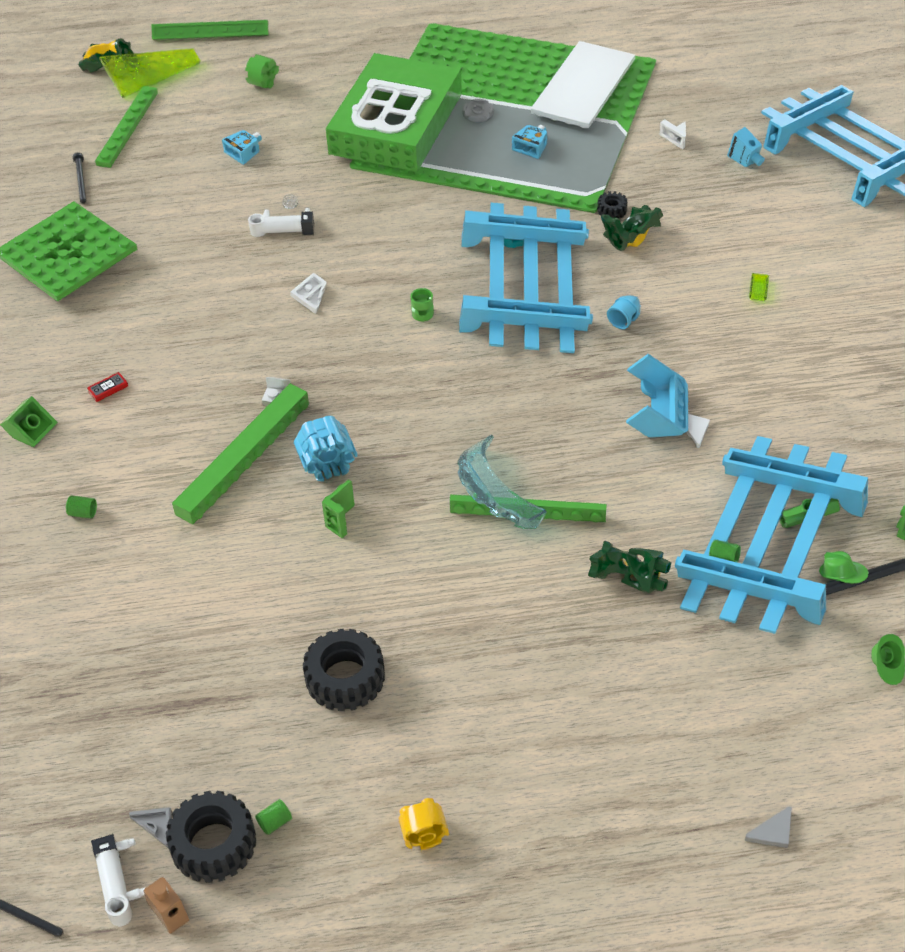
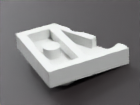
[290,273,326,314]

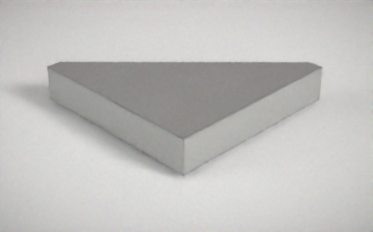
[745,806,792,848]
[129,807,172,849]

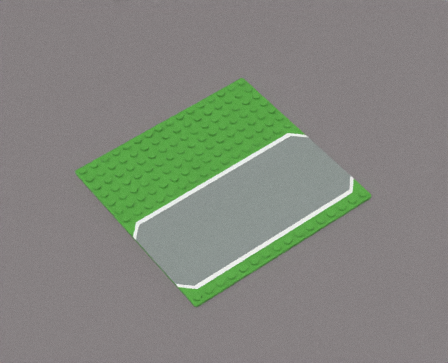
[350,23,656,213]

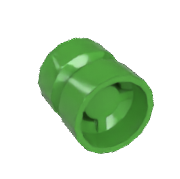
[410,288,434,321]

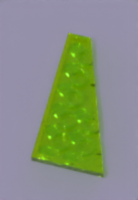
[99,48,200,98]

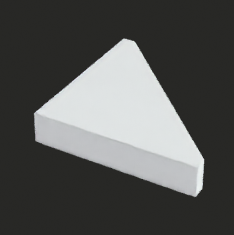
[686,414,710,448]

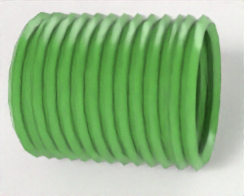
[66,495,97,519]
[709,539,741,563]
[255,799,292,835]

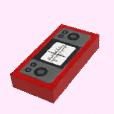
[87,372,129,402]

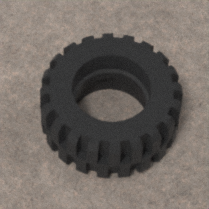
[303,628,385,711]
[166,791,256,883]

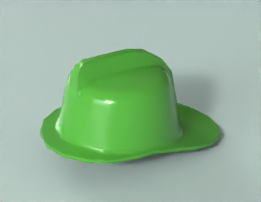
[819,551,869,584]
[871,634,905,685]

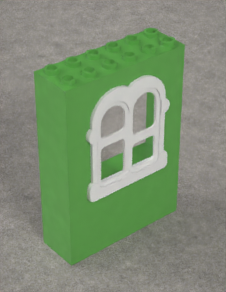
[325,53,462,172]

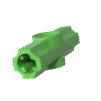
[780,498,840,528]

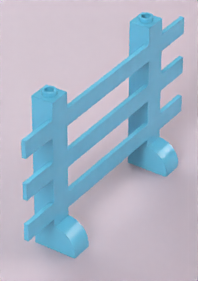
[761,85,905,207]
[459,203,593,353]
[675,436,868,634]

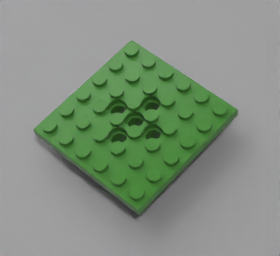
[0,201,138,302]

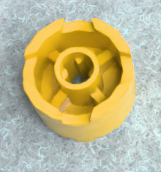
[399,798,449,850]

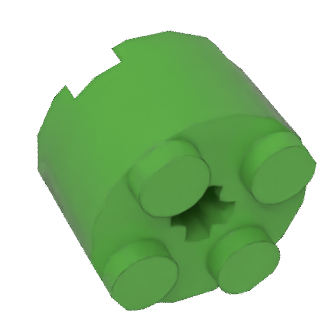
[245,54,279,89]

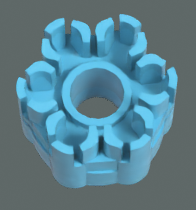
[294,416,358,482]

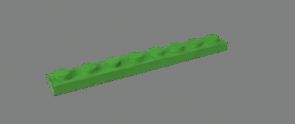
[151,20,269,40]
[95,86,158,168]
[450,494,607,522]

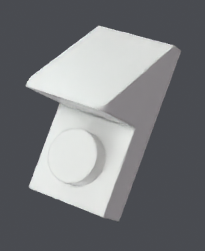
[660,120,686,149]
[262,377,291,406]

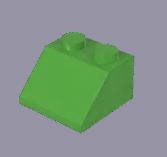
[0,396,58,447]

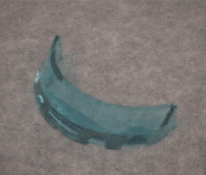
[457,435,547,529]

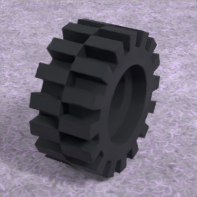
[597,191,628,220]

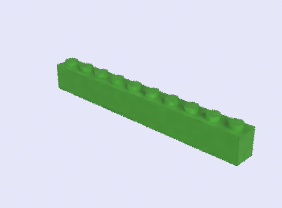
[172,384,309,525]

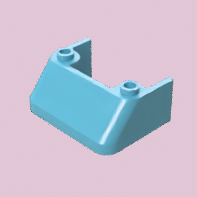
[626,354,688,437]

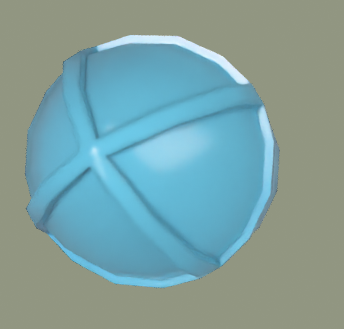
[607,295,641,329]

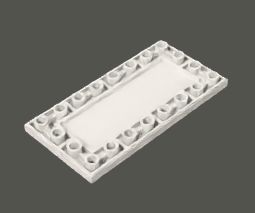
[531,41,635,128]

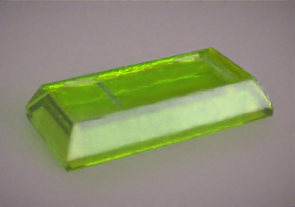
[749,273,769,301]

